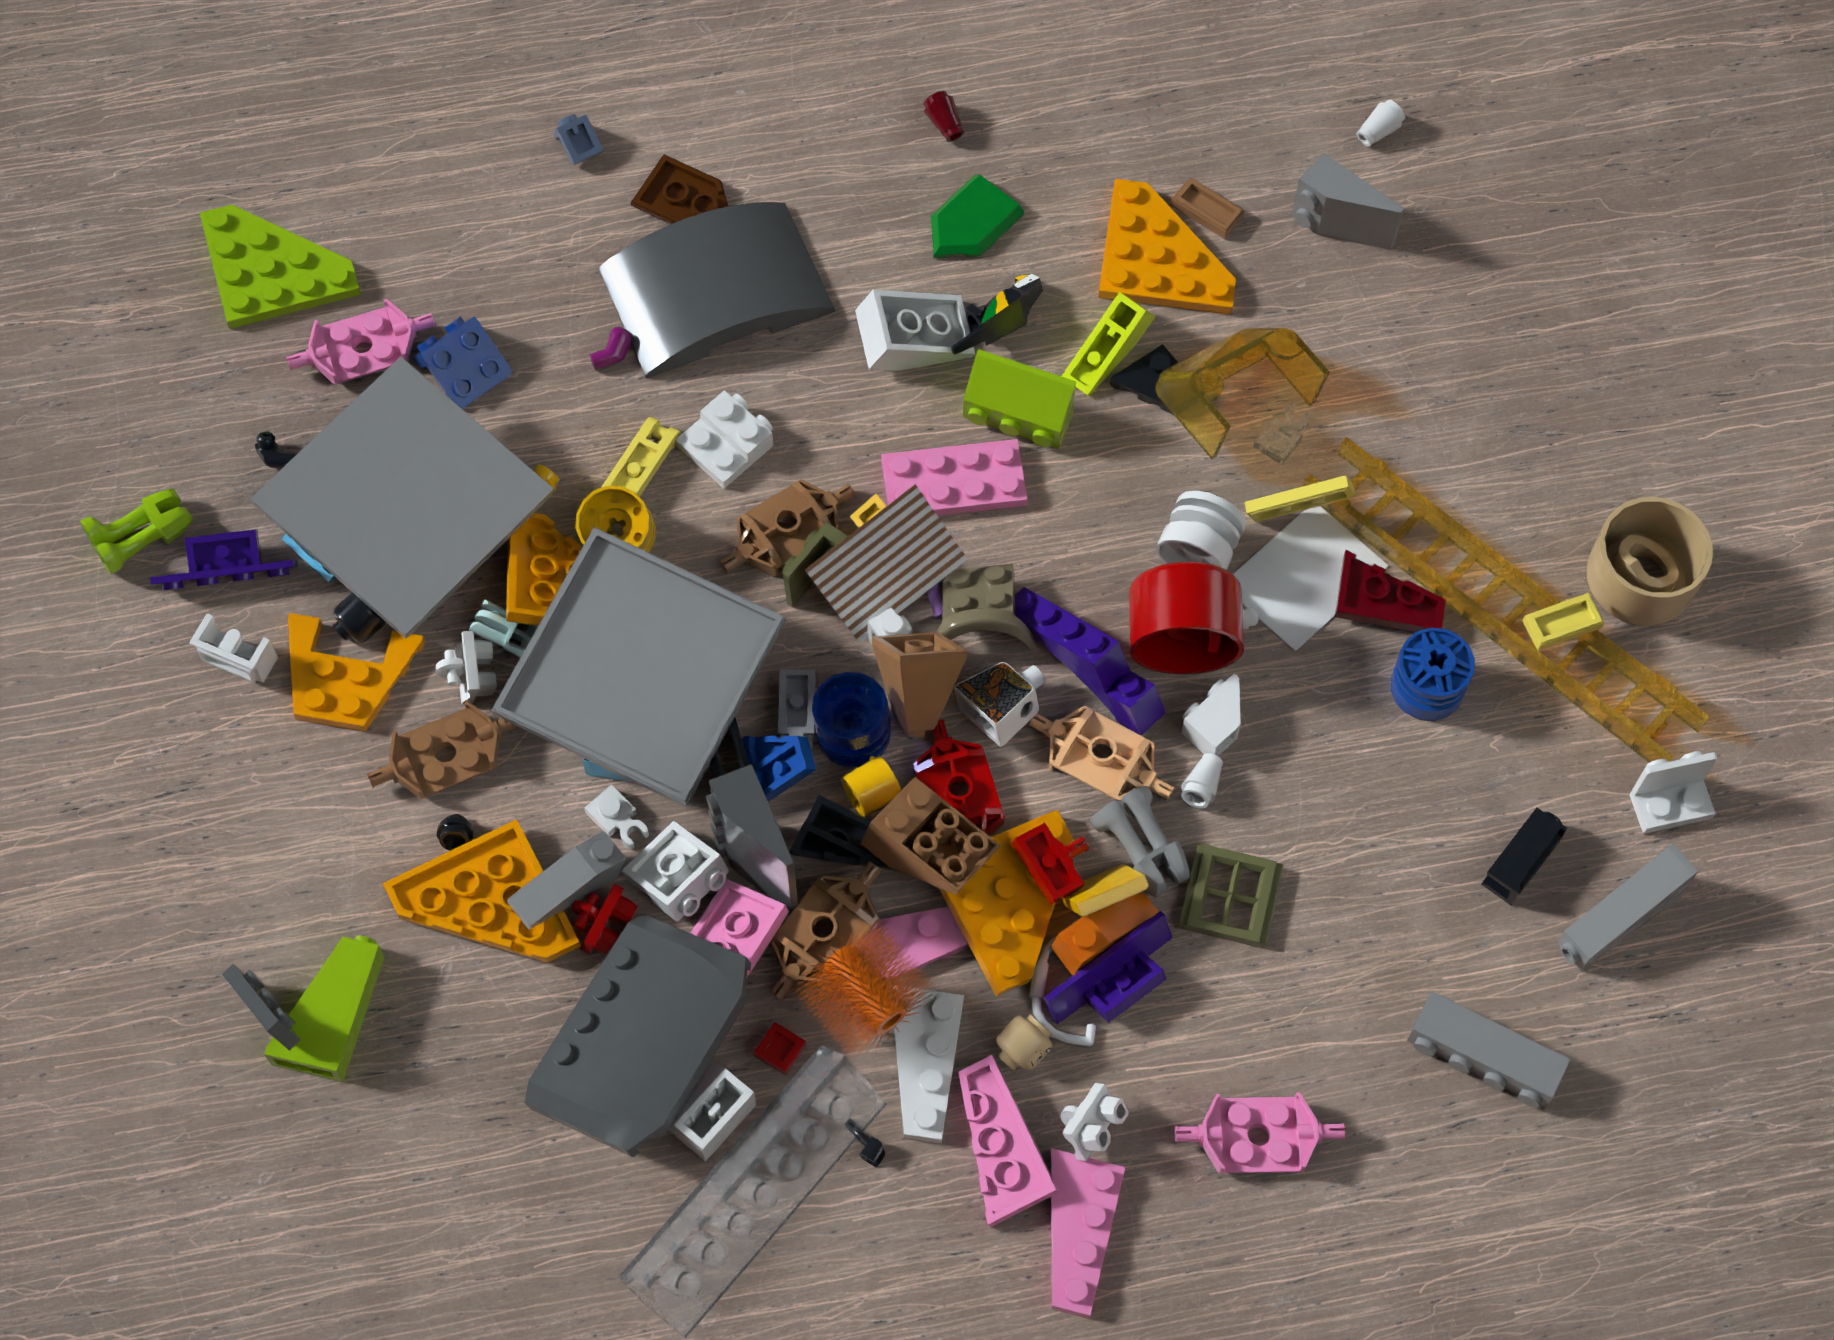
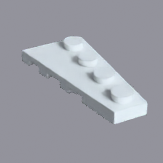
[891,984,964,1144]

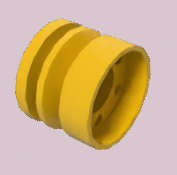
[576,486,656,553]

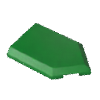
[931,174,1024,258]

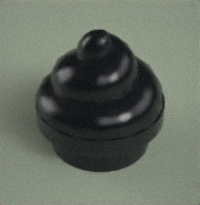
[437,813,474,851]

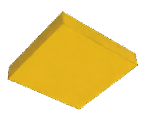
[1060,864,1149,917]

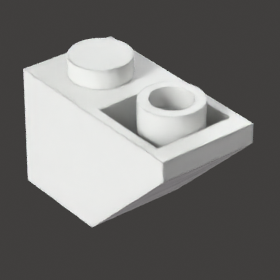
[1181,674,1241,756]

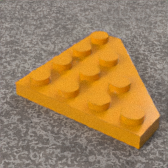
[1098,179,1236,315]
[506,513,582,626]
[939,809,1075,997]
[382,819,581,963]

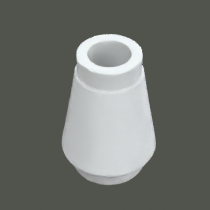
[1356,100,1405,147]
[1181,753,1223,808]

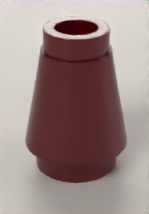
[923,91,964,142]

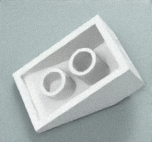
[855,289,975,371]

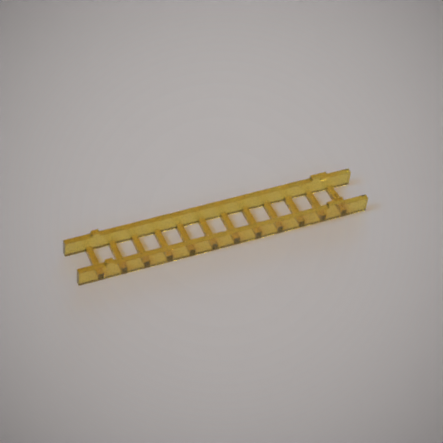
[1303,437,1710,763]

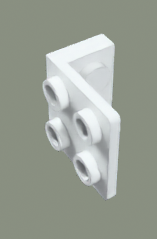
[1629,751,1717,834]

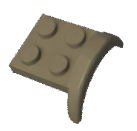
[936,564,1036,650]

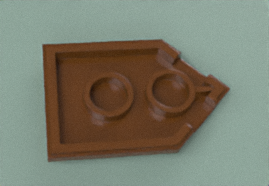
[631,154,729,224]

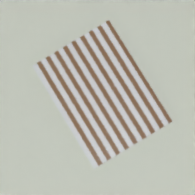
[805,484,968,644]

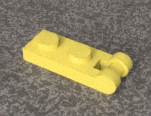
[601,416,681,497]

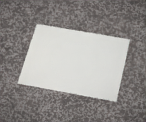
[1233,506,1389,651]

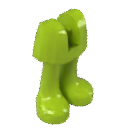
[80,488,193,575]

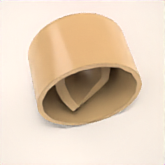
[1587,497,1713,626]

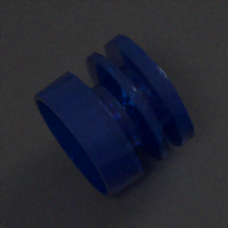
[812,672,891,767]

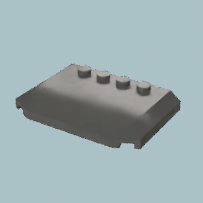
[525,914,751,1157]

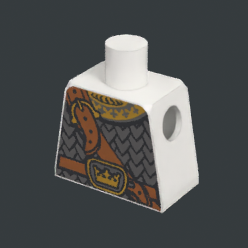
[954,662,1045,747]

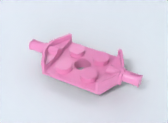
[286,299,435,385]
[1175,1092,1345,1174]

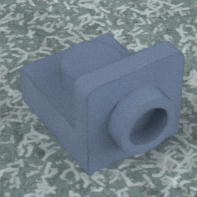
[553,114,604,166]

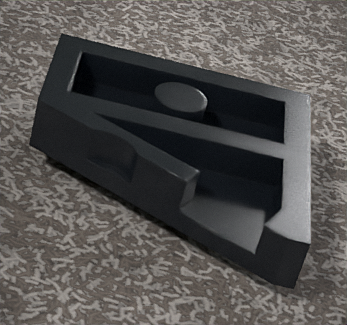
[1110,344,1204,416]

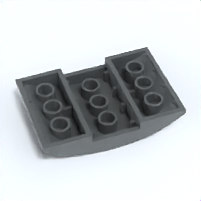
[599,202,835,378]

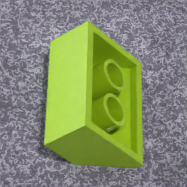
[963,349,1076,449]

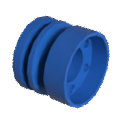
[1390,628,1475,721]

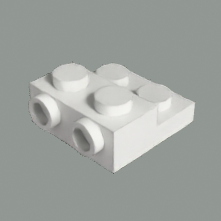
[675,390,773,489]
[622,821,729,922]

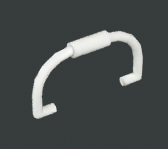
[1029,936,1096,1047]

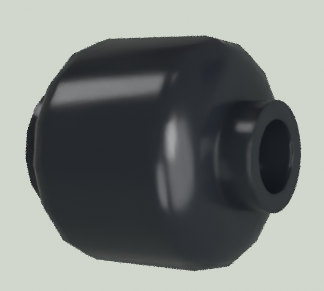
[333,592,386,643]

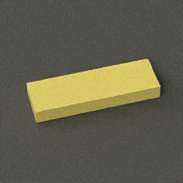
[1244,475,1356,523]

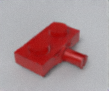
[1011,822,1089,905]

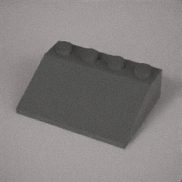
[706,764,798,915]

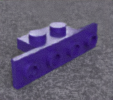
[150,529,298,591]
[1044,911,1173,1025]

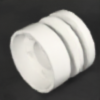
[1156,491,1247,570]

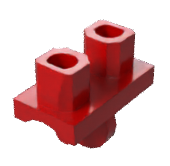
[571,884,638,955]

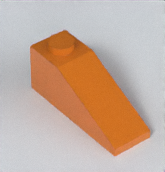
[1050,891,1159,976]

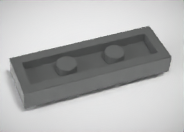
[222,964,300,1051]

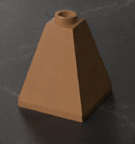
[872,632,967,737]

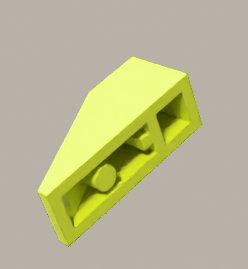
[1062,292,1156,396]

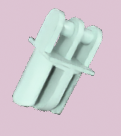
[469,599,538,658]

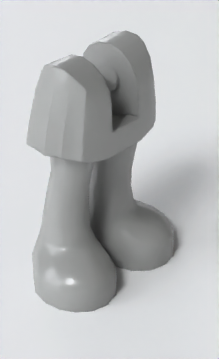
[1089,786,1190,898]

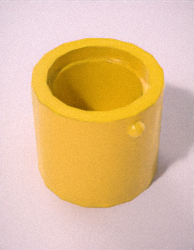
[841,756,901,817]

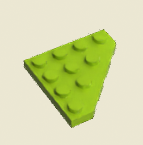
[199,204,361,329]

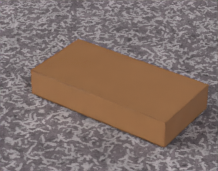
[1171,177,1245,239]

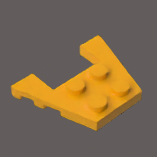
[288,613,425,732]

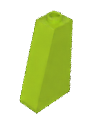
[264,935,385,1082]

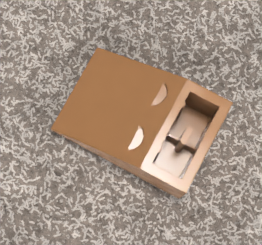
[861,777,1001,895]

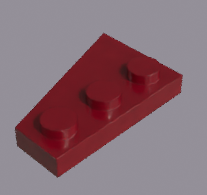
[1334,549,1446,632]

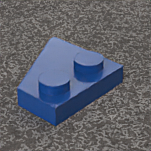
[742,736,817,802]

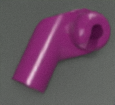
[589,327,631,370]

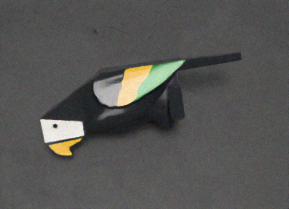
[951,274,1043,355]

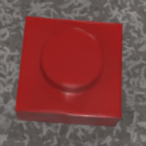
[754,1021,806,1076]

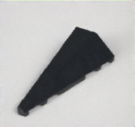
[789,795,900,872]

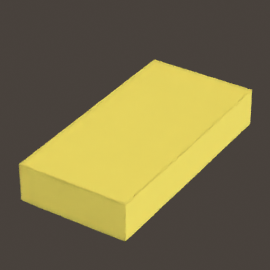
[1522,593,1605,651]

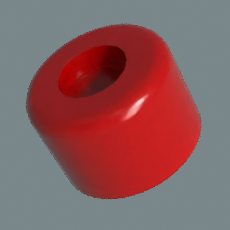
[1129,562,1244,675]

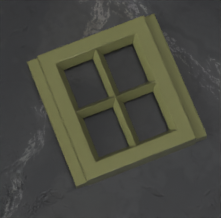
[1178,844,1284,948]

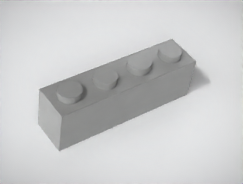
[1407,991,1571,1109]

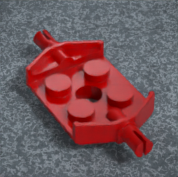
[913,719,1005,836]

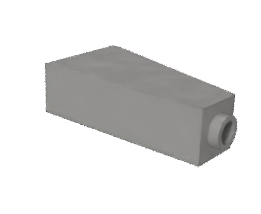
[1557,843,1699,971]

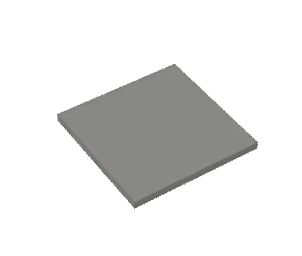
[250,357,554,639]
[491,527,786,807]

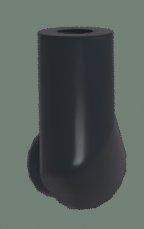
[255,432,298,469]

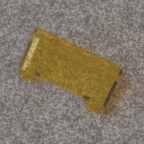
[1155,327,1330,460]

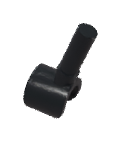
[844,1119,885,1167]

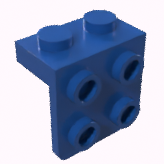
[412,316,511,409]

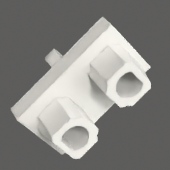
[436,631,497,705]
[1060,1083,1128,1161]

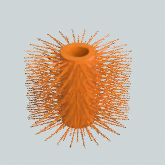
[795,921,935,1058]

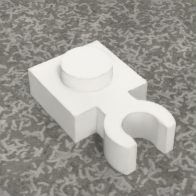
[584,784,649,850]

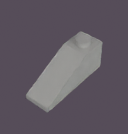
[507,831,626,930]

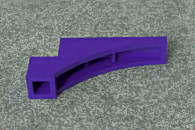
[1015,587,1166,736]

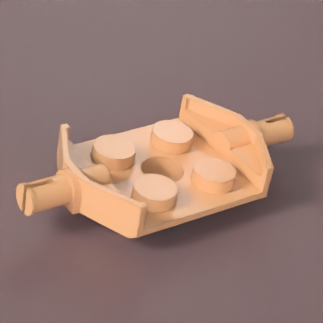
[1029,706,1175,802]

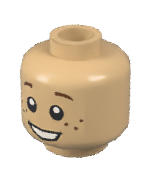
[996,1014,1052,1071]

